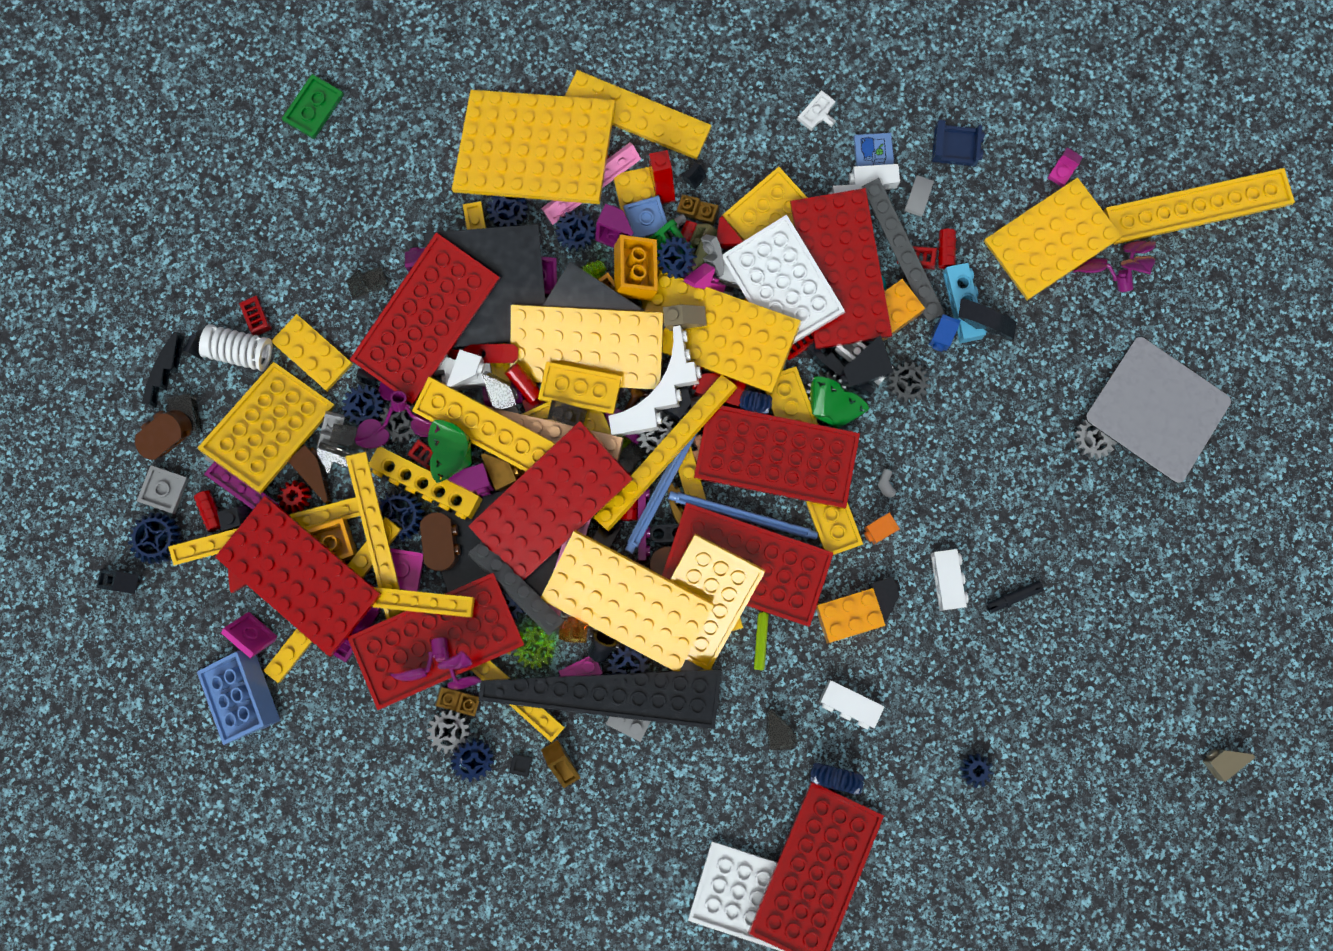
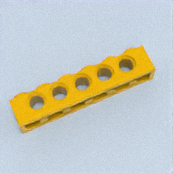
[369,447,483,520]

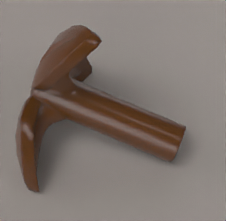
[623,388,649,412]

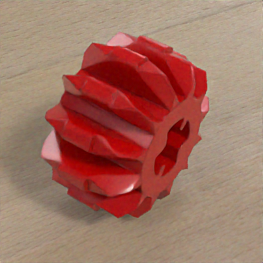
[278,480,312,513]

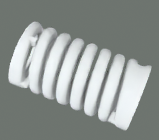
[199,324,273,372]

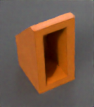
[864,512,900,544]

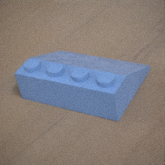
[197,650,280,745]

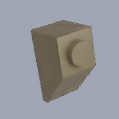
[663,304,707,331]
[1202,749,1256,782]

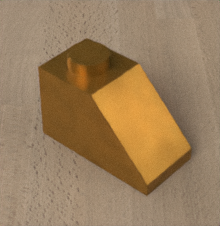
[481,453,521,491]
[541,740,581,788]

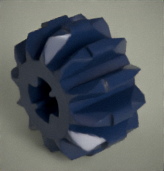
[739,390,772,414]
[959,753,994,788]

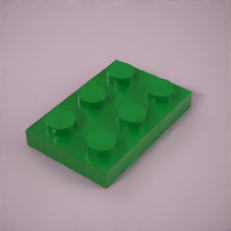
[282,74,344,139]

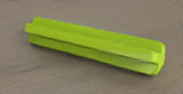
[754,612,769,670]

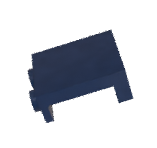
[932,120,985,166]

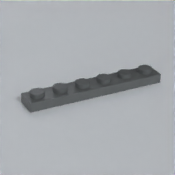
[468,542,564,636]

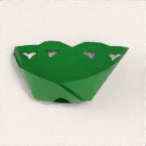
[810,376,869,429]
[428,420,472,483]

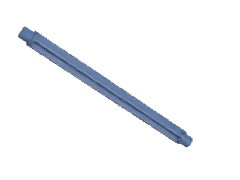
[625,431,699,554]
[668,491,818,540]

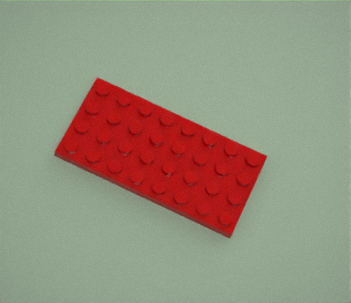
[790,188,892,349]
[349,232,500,404]
[694,406,860,509]
[468,421,633,580]
[215,496,382,657]
[662,503,834,627]
[347,573,525,710]
[748,782,884,951]

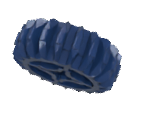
[379,490,425,542]
[127,512,183,565]
[810,763,864,794]

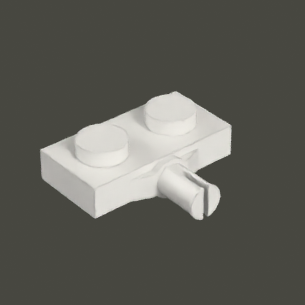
[797,90,836,131]

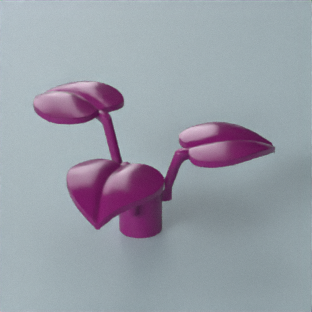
[1073,241,1156,292]
[355,382,440,448]
[390,638,481,690]

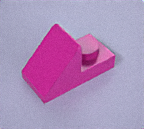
[1047,148,1082,187]
[683,263,726,293]

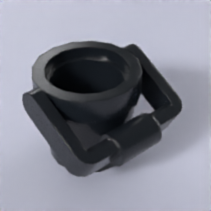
[588,629,620,662]

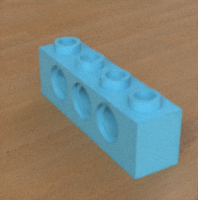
[942,263,987,343]

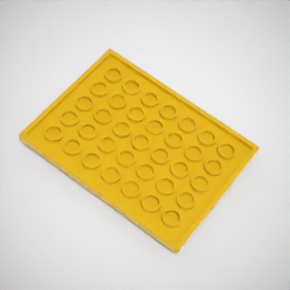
[452,90,616,204]

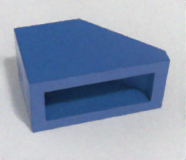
[928,314,961,351]

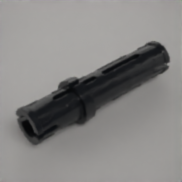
[985,580,1044,614]

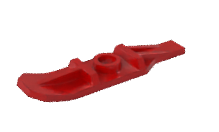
[449,344,518,364]

